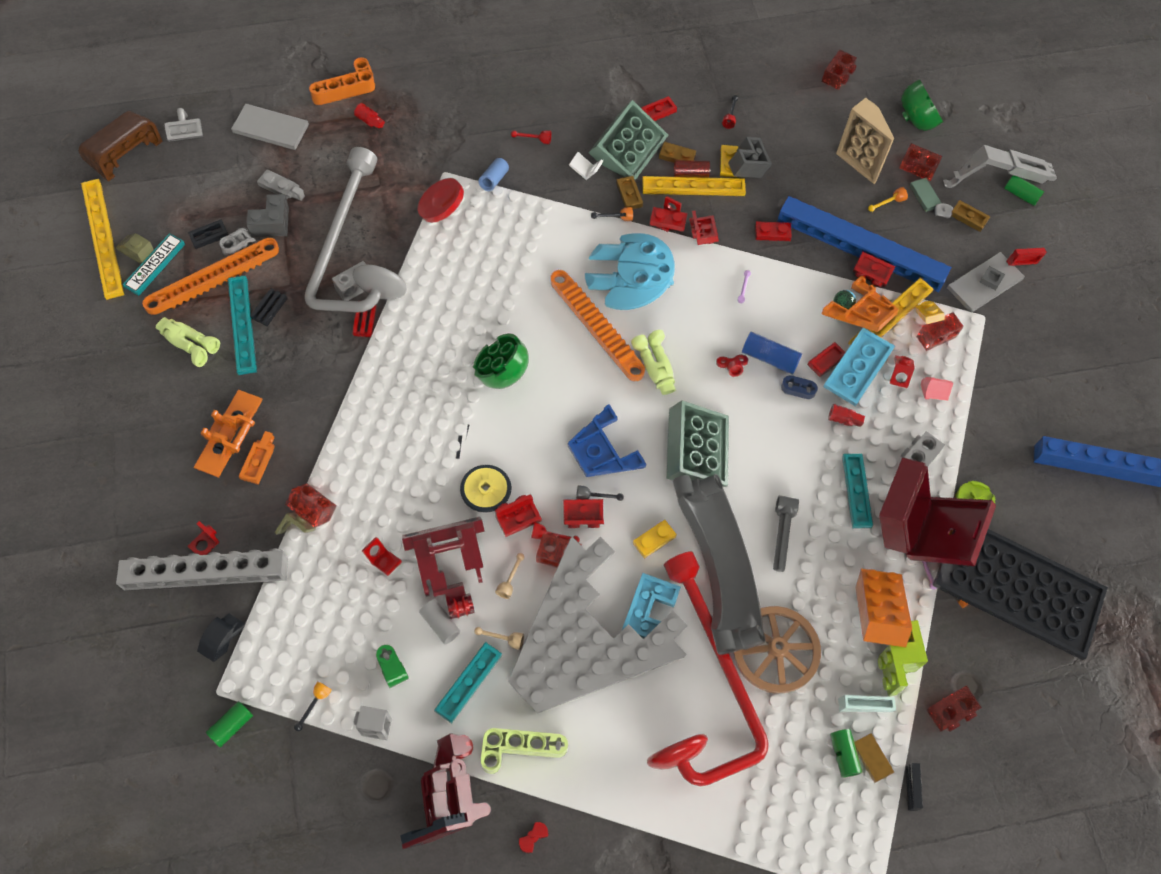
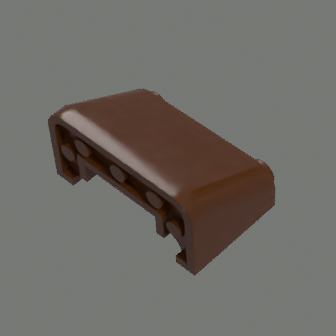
[78,111,163,182]

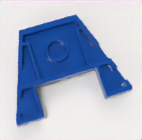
[568,404,647,477]

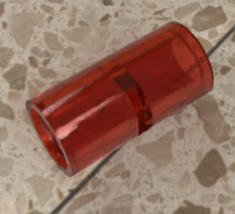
[674,160,710,178]

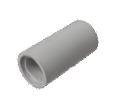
[419,599,461,644]

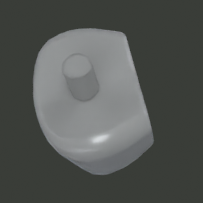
[934,203,953,219]

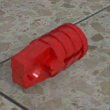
[354,103,385,128]
[828,404,865,427]

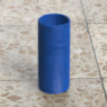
[742,331,802,375]

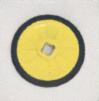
[460,465,512,513]

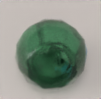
[833,290,856,309]

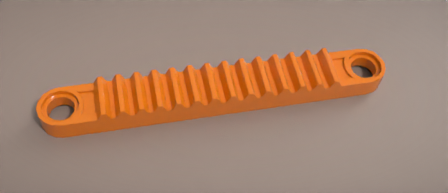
[142,238,279,315]
[551,270,645,381]

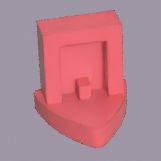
[921,377,953,401]

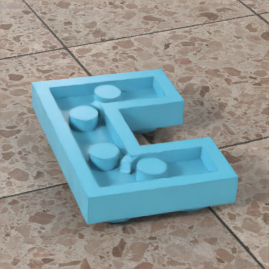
[622,573,681,639]

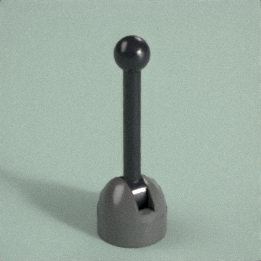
[576,485,624,501]

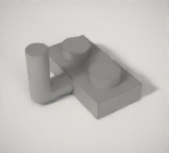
[164,108,203,142]

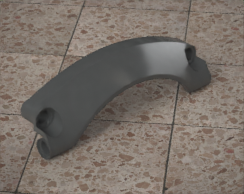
[673,474,766,655]

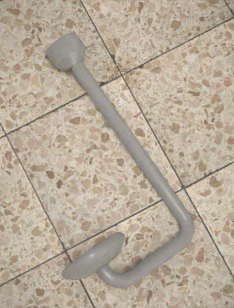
[304,147,407,312]

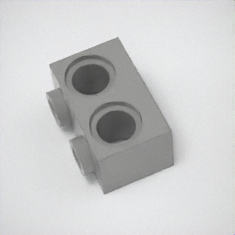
[332,261,366,301]
[900,431,945,466]
[354,706,392,741]

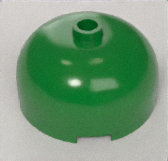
[901,79,943,131]
[473,333,529,389]

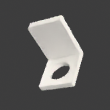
[569,152,603,180]

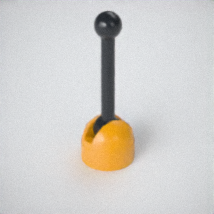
[294,681,332,731]

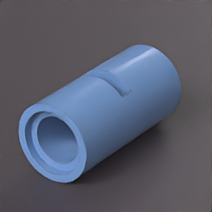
[479,158,509,191]

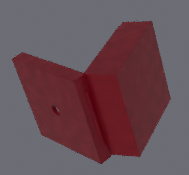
[879,457,996,566]

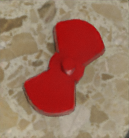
[519,822,549,853]

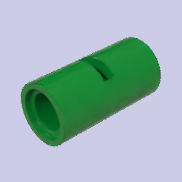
[1004,175,1044,206]
[205,701,253,748]
[830,729,863,778]

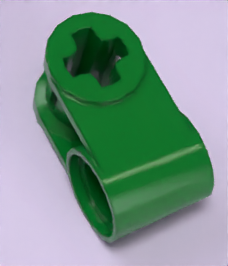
[376,645,409,688]

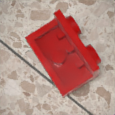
[689,211,719,245]
[853,252,896,287]
[495,494,542,537]
[563,499,604,528]

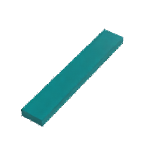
[228,275,257,375]

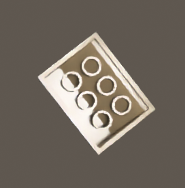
[836,98,894,184]

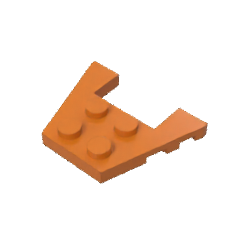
[822,276,899,332]

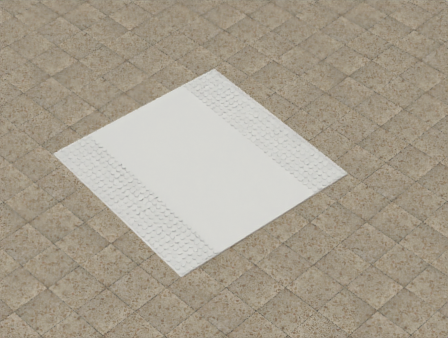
[216,172,985,874]

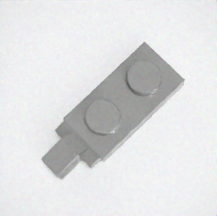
[257,169,305,201]

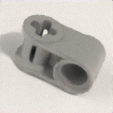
[220,227,257,258]

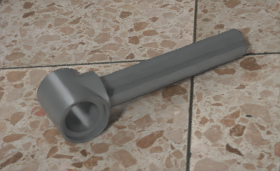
[773,495,799,572]

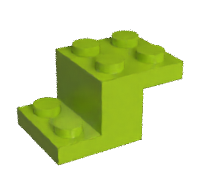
[878,620,928,696]

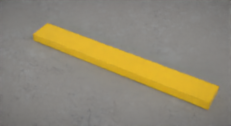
[81,179,125,300]

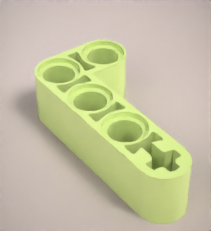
[481,728,568,774]

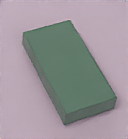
[910,178,941,212]

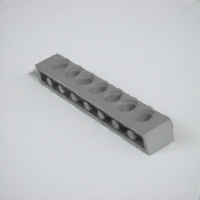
[116,548,288,590]

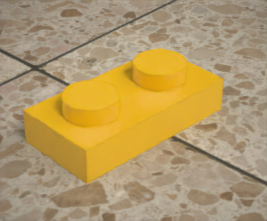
[720,145,738,178]
[915,301,945,324]
[633,519,677,559]

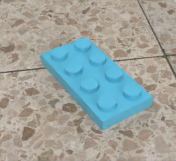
[823,328,895,407]

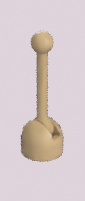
[495,553,524,599]
[474,627,524,650]

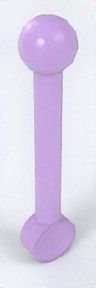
[738,270,751,303]
[922,561,937,590]

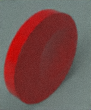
[418,178,464,223]

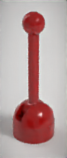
[511,130,552,145]
[531,523,580,543]

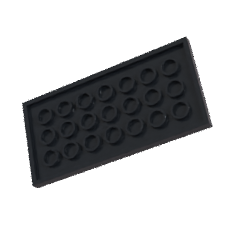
[933,529,1108,660]

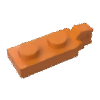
[239,431,275,485]

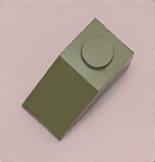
[116,233,154,264]

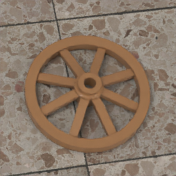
[733,606,821,694]

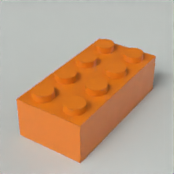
[856,568,912,647]

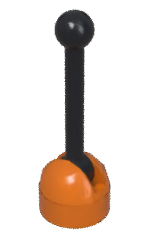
[591,207,633,221]

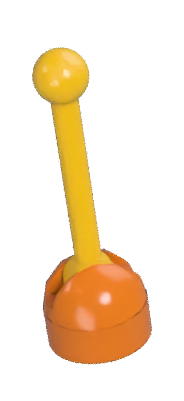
[868,187,908,212]

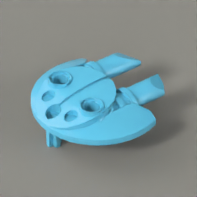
[585,233,675,310]

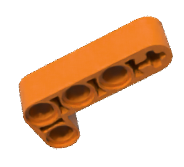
[309,57,375,105]

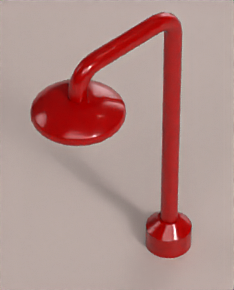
[647,551,769,786]

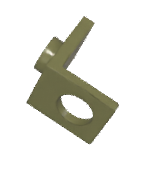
[274,512,316,535]

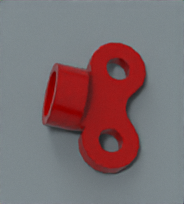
[716,354,748,377]

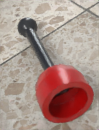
[722,95,738,129]

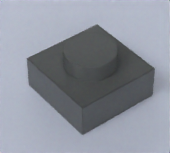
[980,266,1005,291]

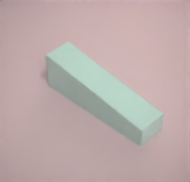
[838,695,896,712]

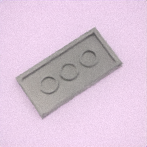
[231,104,309,150]
[947,252,1025,312]

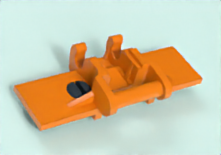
[194,390,263,478]

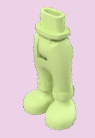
[156,317,220,367]
[631,330,676,395]

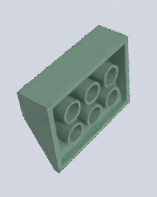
[588,100,668,180]
[666,400,729,487]

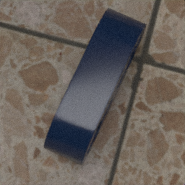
[781,375,818,399]

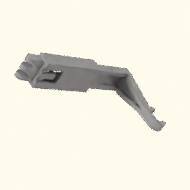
[943,145,1057,188]

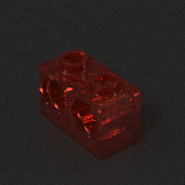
[821,50,857,90]
[899,143,943,181]
[916,312,964,351]
[285,483,337,528]
[536,533,582,568]
[927,685,982,732]

